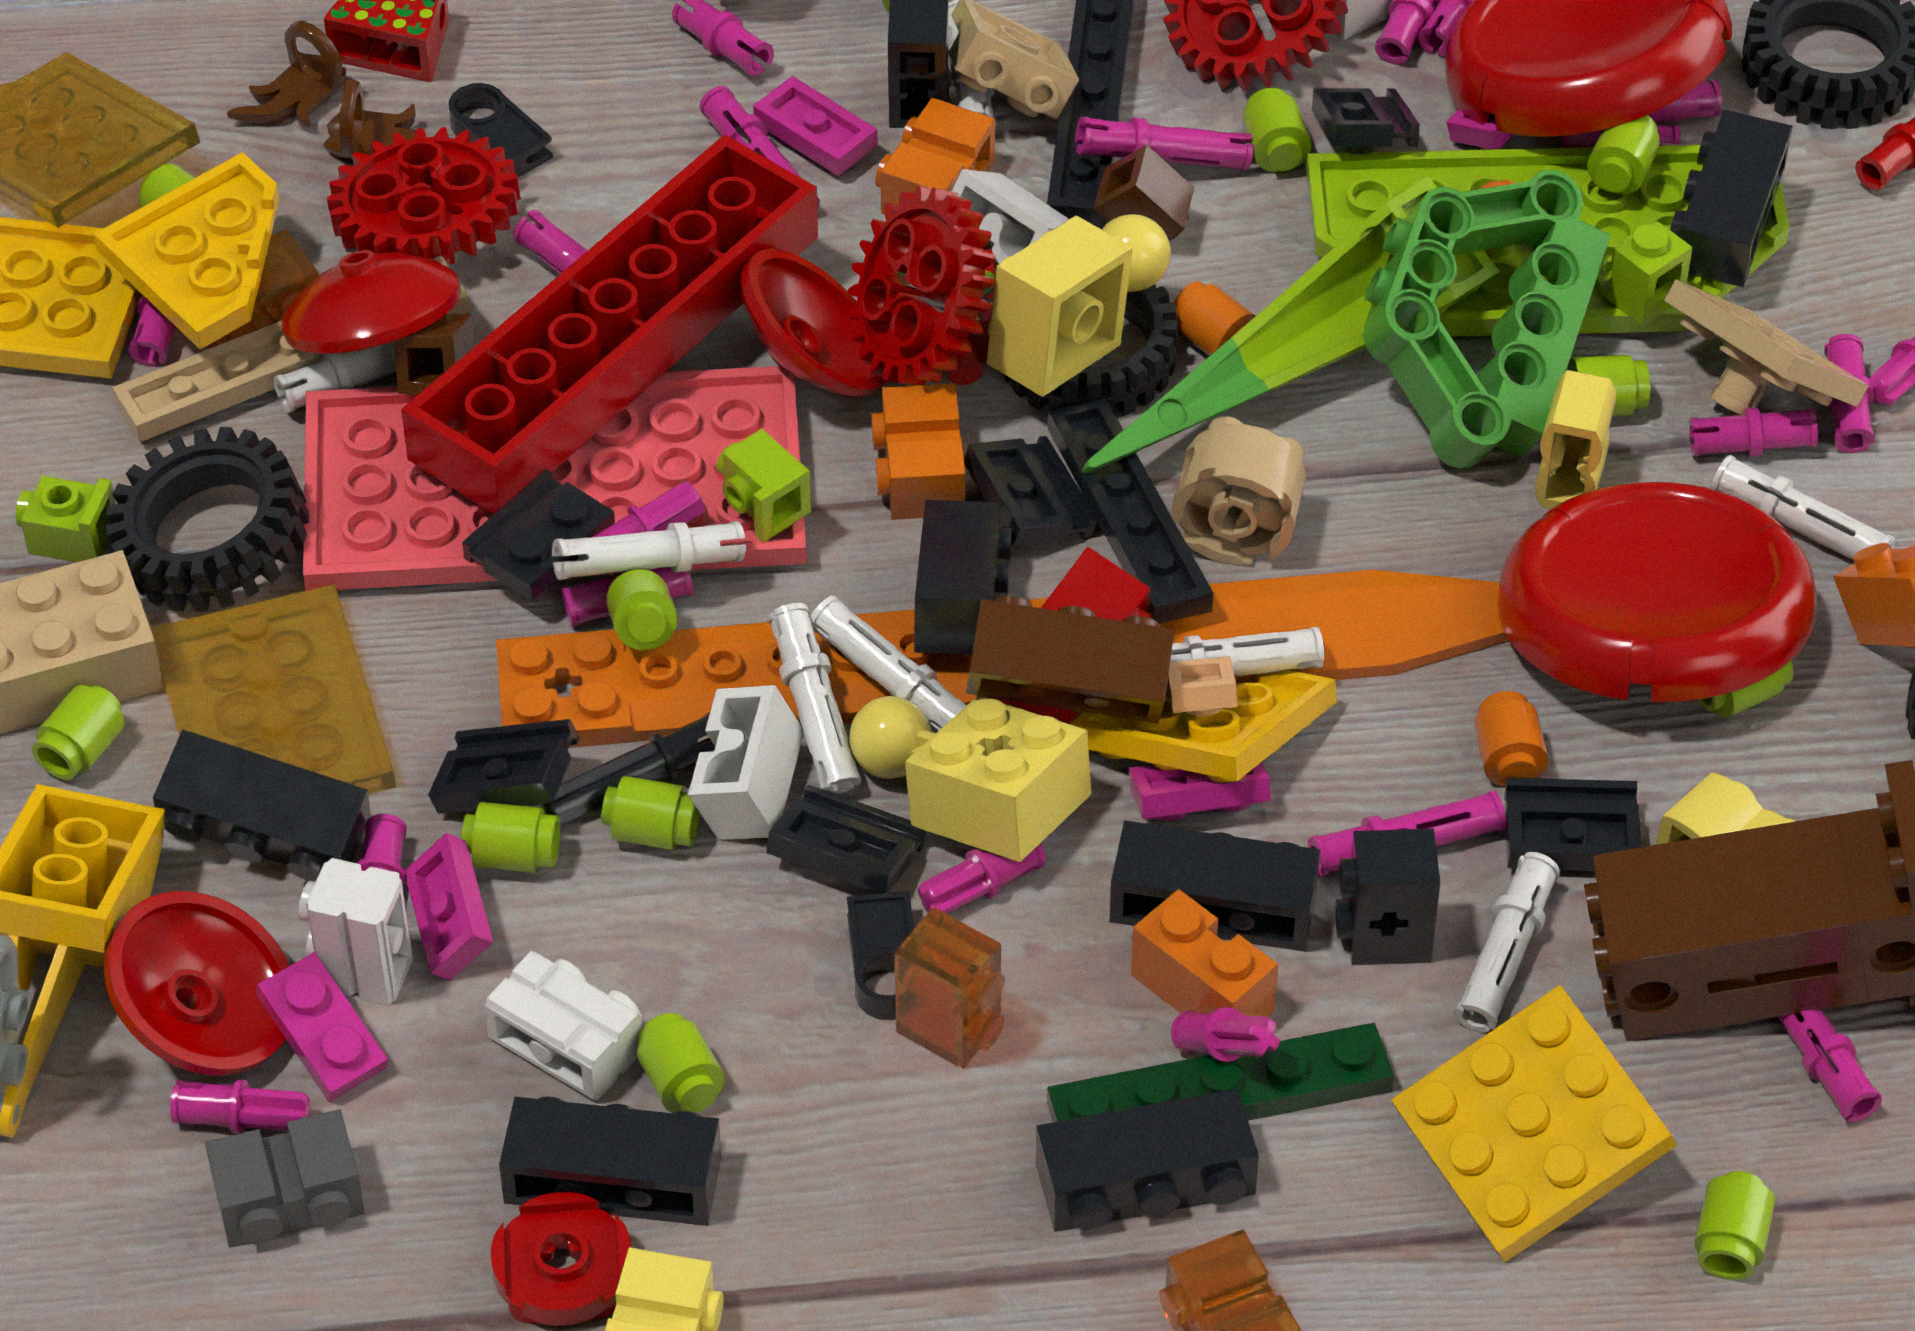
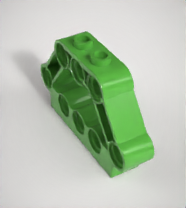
[1363,169,1611,469]

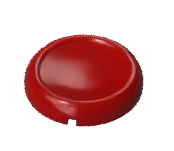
[1444,0,1732,136]
[1497,482,1817,702]

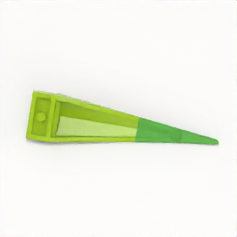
[1082,176,1500,473]

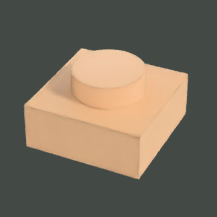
[1168,656,1238,716]

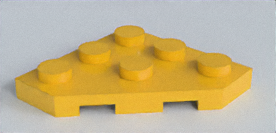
[94,152,280,349]
[1070,670,1337,782]

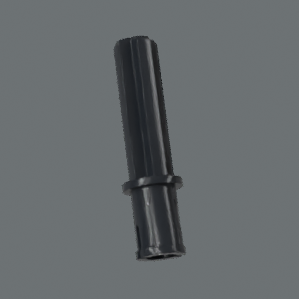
[541,712,715,826]

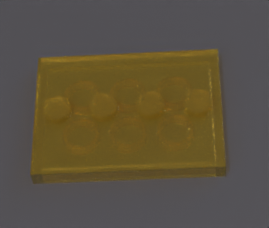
[0,52,201,228]
[150,584,396,794]

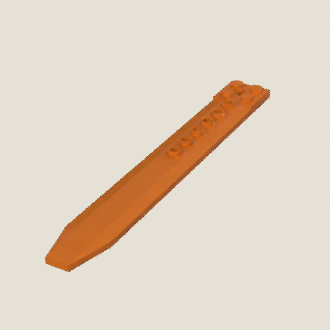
[496,569,1509,748]

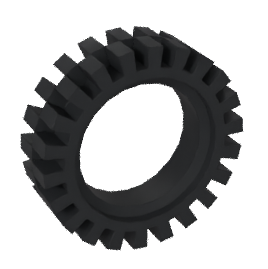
[1741,0,1915,129]
[106,427,309,612]

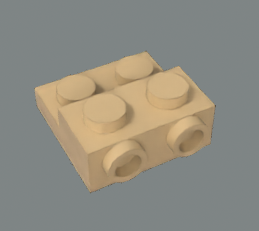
[948,0,1079,119]

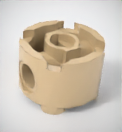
[1171,416,1306,566]

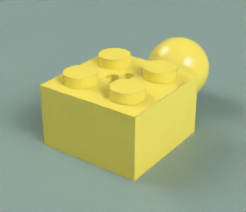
[987,214,1171,397]
[849,696,1092,862]

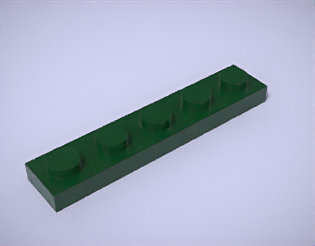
[1047,1022,1394,1122]

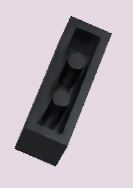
[1670,109,1793,288]
[914,500,1012,655]
[153,729,371,882]
[1109,820,1321,952]
[1036,1088,1259,1232]
[499,1096,722,1226]

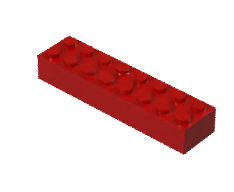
[401,134,818,514]

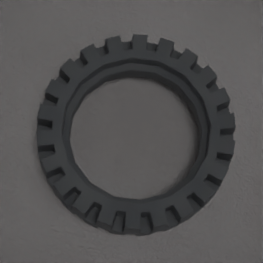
[1003,284,1178,416]

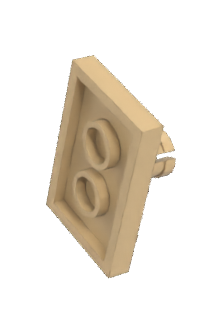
[1664,279,1869,415]

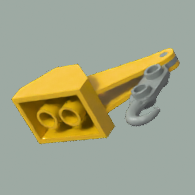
[0,784,165,1138]

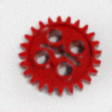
[1163,0,1348,91]
[327,127,521,265]
[847,186,996,386]

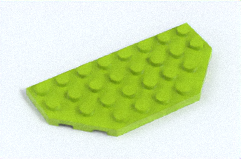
[1306,145,1790,337]

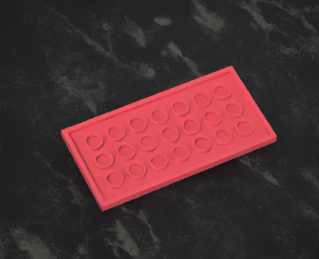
[303,366,807,592]

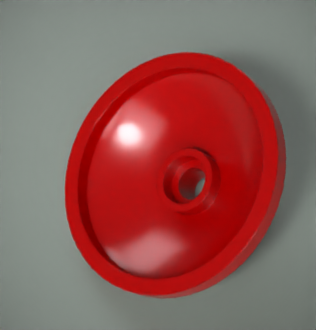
[741,248,886,397]
[281,250,461,354]
[104,891,290,1076]

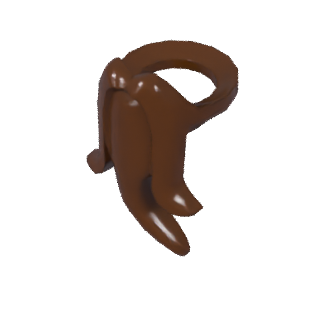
[227,20,346,128]
[323,79,416,160]

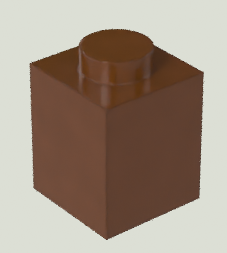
[1093,144,1194,241]
[394,313,474,394]

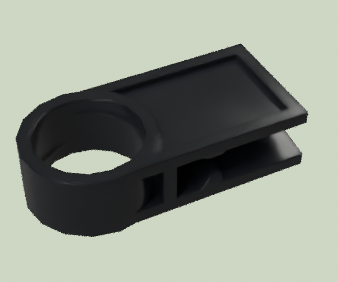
[449,83,553,178]
[847,891,922,1020]

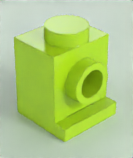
[1599,221,1692,326]
[716,429,811,543]
[15,475,116,562]

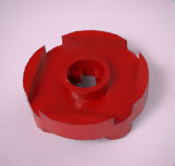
[490,1192,631,1326]

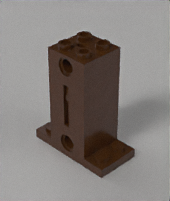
[1584,760,1915,1041]

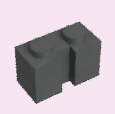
[205,1109,365,1248]

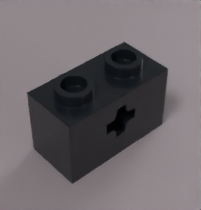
[888,0,949,128]
[1335,828,1441,965]

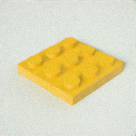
[0,217,142,379]
[1391,985,1677,1263]

